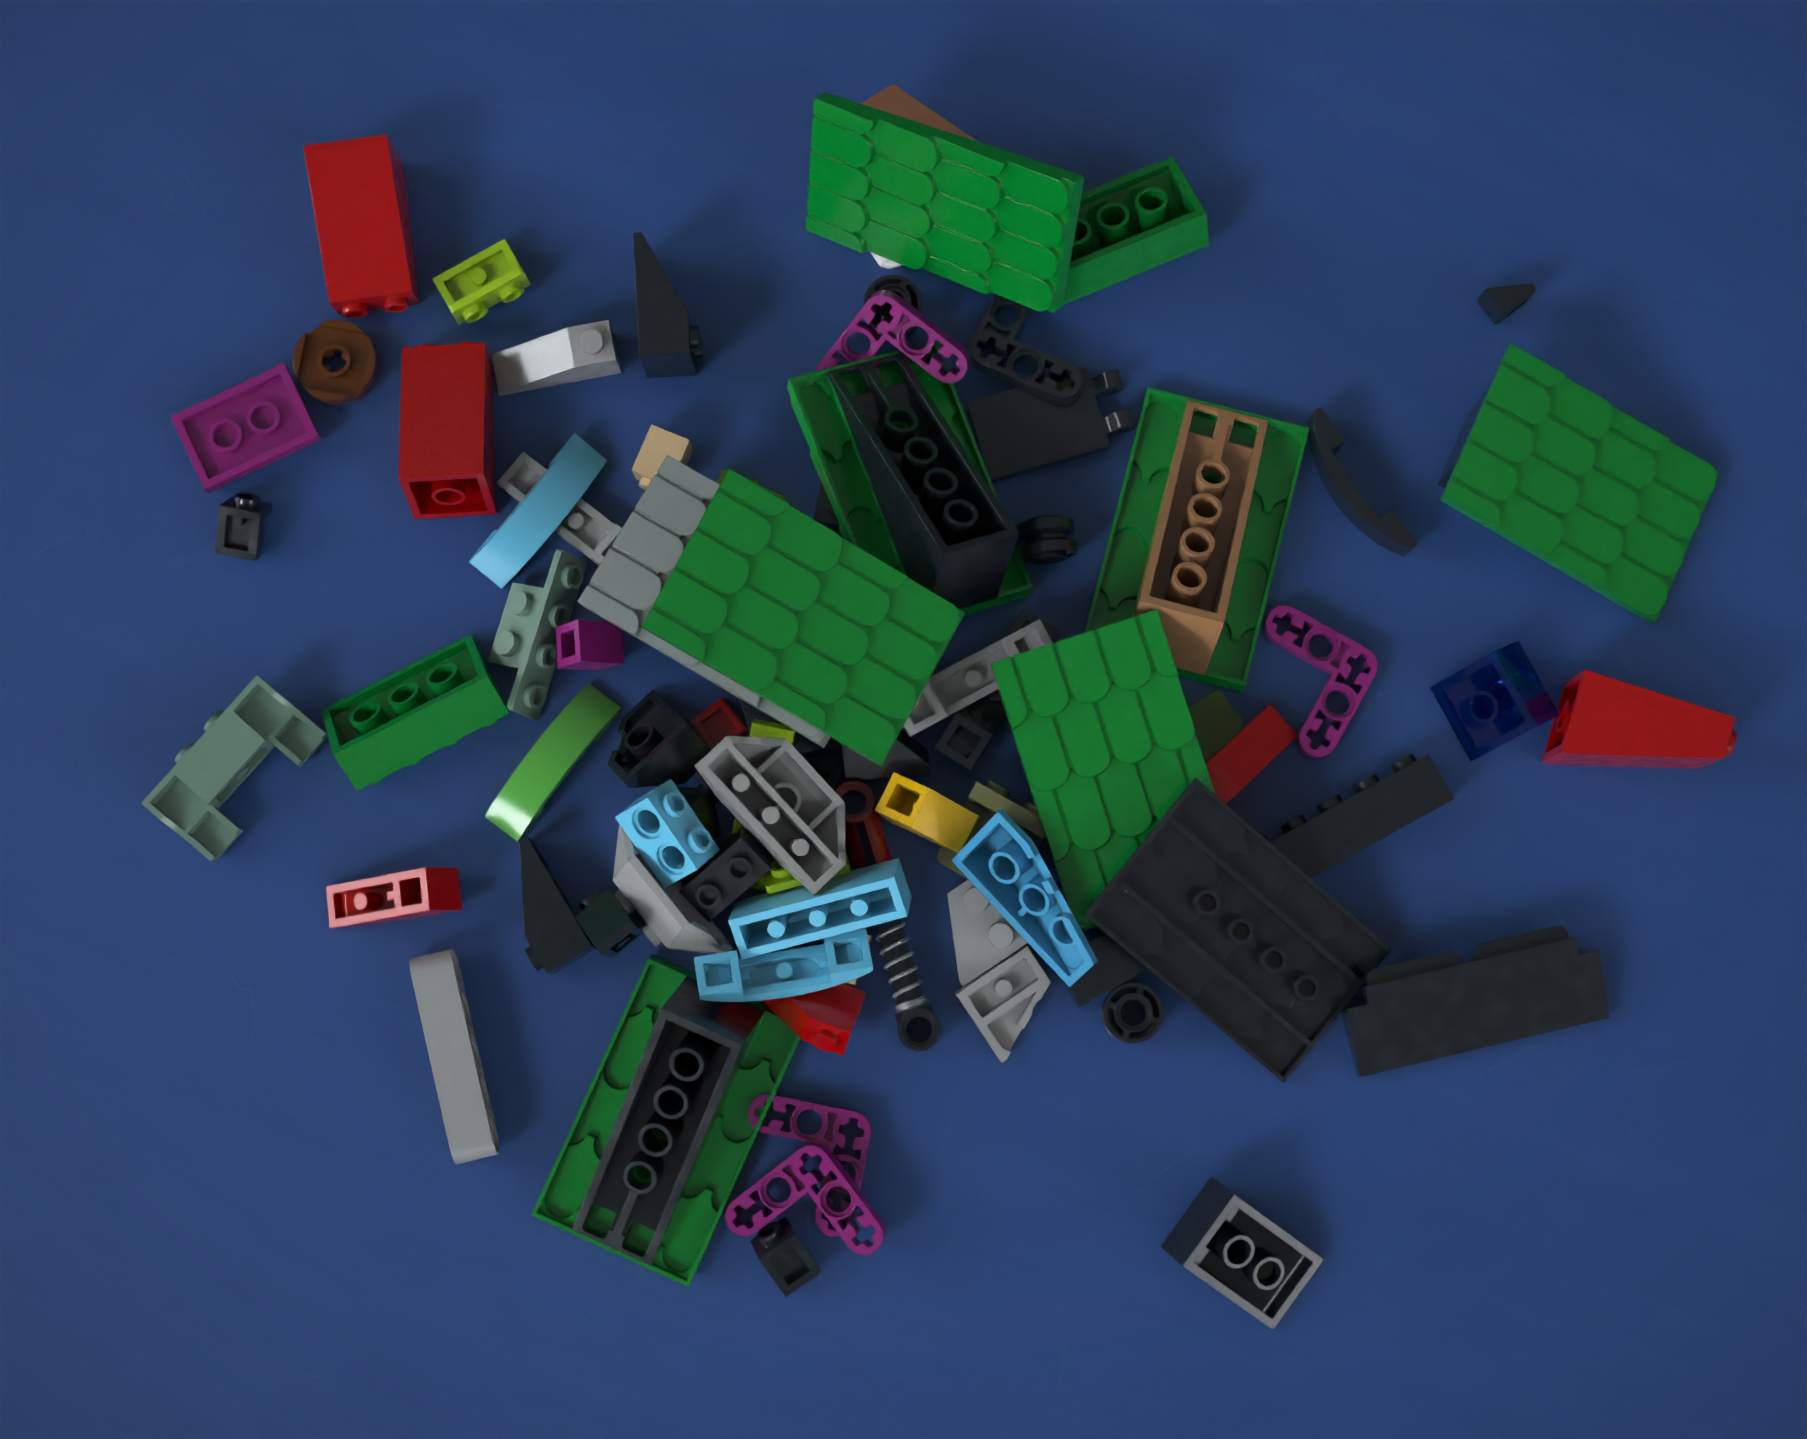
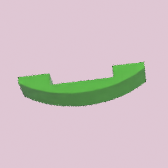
[485,683,622,842]

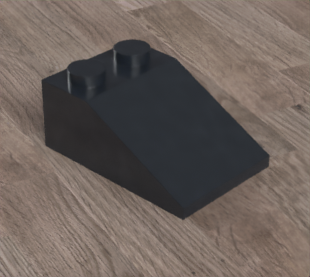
[633,232,704,378]
[1160,1176,1324,1330]

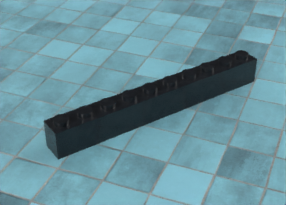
[1062,753,1454,1008]

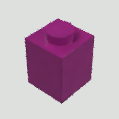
[555,619,625,671]

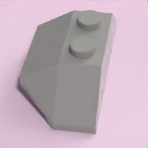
[694,736,846,894]
[613,824,736,954]

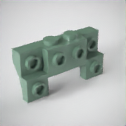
[141,675,328,863]

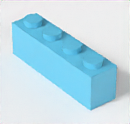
[728,858,912,959]

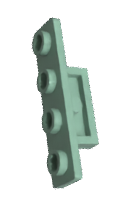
[488,549,587,720]

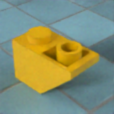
[875,772,981,854]

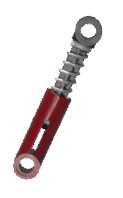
[835,781,941,1052]

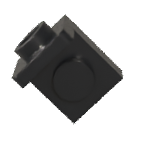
[215,493,272,561]
[751,1217,822,1297]

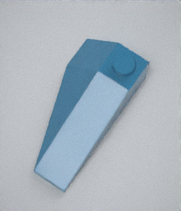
[951,808,1098,987]

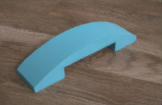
[469,433,607,589]
[694,929,873,1002]

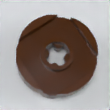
[293,320,379,405]

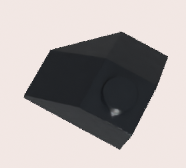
[607,690,711,788]

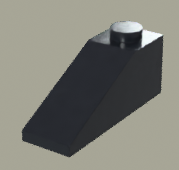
[519,836,596,975]

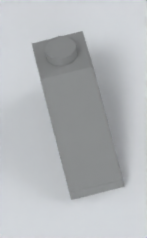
[492,320,621,396]

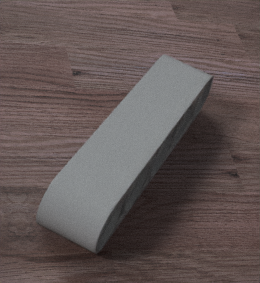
[409,948,500,1165]

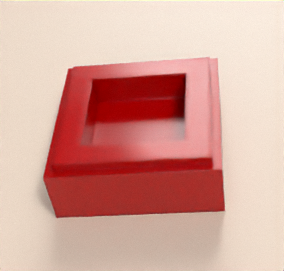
[689,697,748,750]

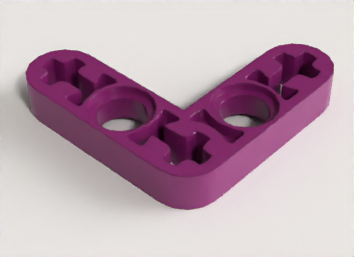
[816,290,970,383]
[1263,605,1378,759]
[748,1094,871,1236]
[725,1142,887,1255]

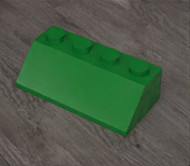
[1063,156,1209,305]
[321,634,509,791]

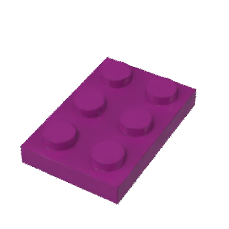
[171,363,322,493]

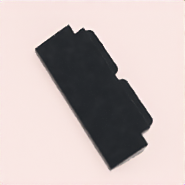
[1341,926,1609,1077]

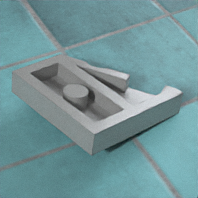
[947,879,1028,986]
[954,945,1051,1063]

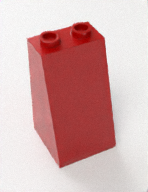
[303,134,420,318]
[398,341,498,519]
[1541,670,1737,769]

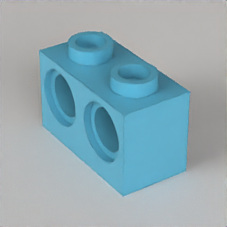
[615,779,720,888]

